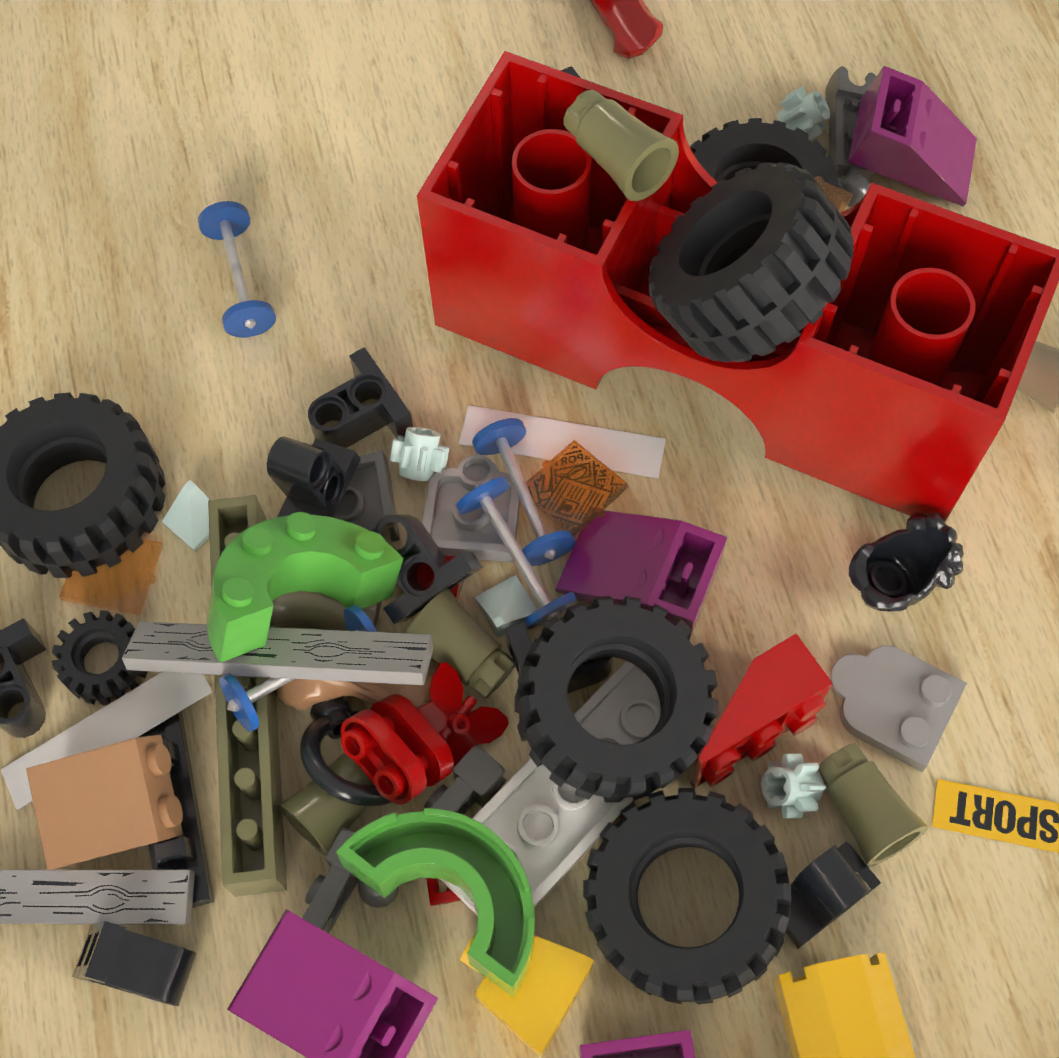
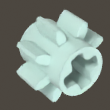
[777,86,830,141]
[390,427,449,481]
[760,754,826,819]

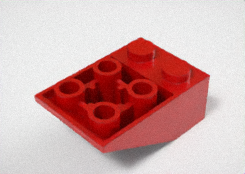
[690,633,833,789]

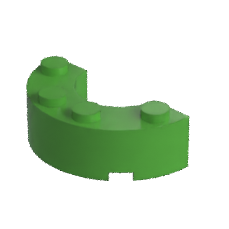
[207,512,403,663]
[336,808,535,998]

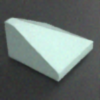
[162,480,210,551]
[475,575,537,638]

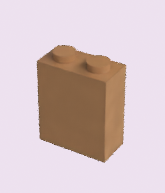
[26,735,183,871]

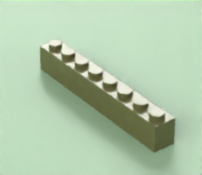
[208,495,287,897]

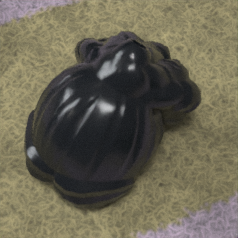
[849,512,964,612]

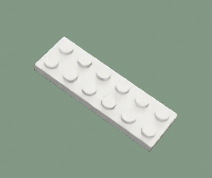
[440,661,661,916]

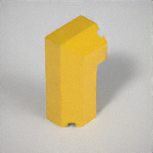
[773,953,915,1058]

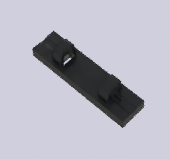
[139,711,214,908]

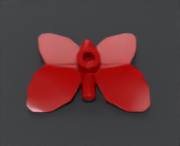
[417,662,509,768]

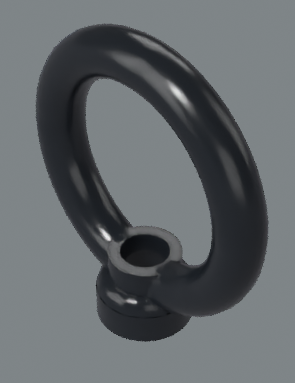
[300,696,392,807]

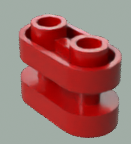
[341,694,454,805]

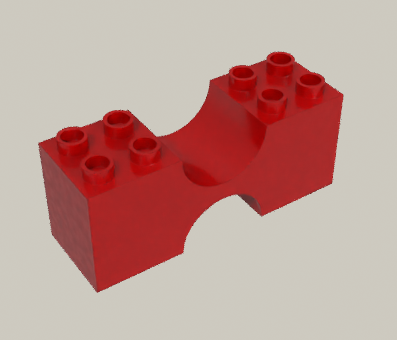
[417,51,1059,522]

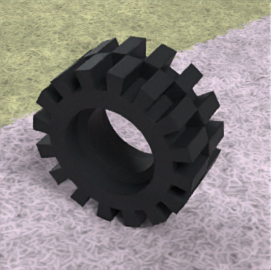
[52,610,148,705]

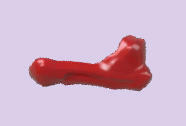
[590,0,663,59]

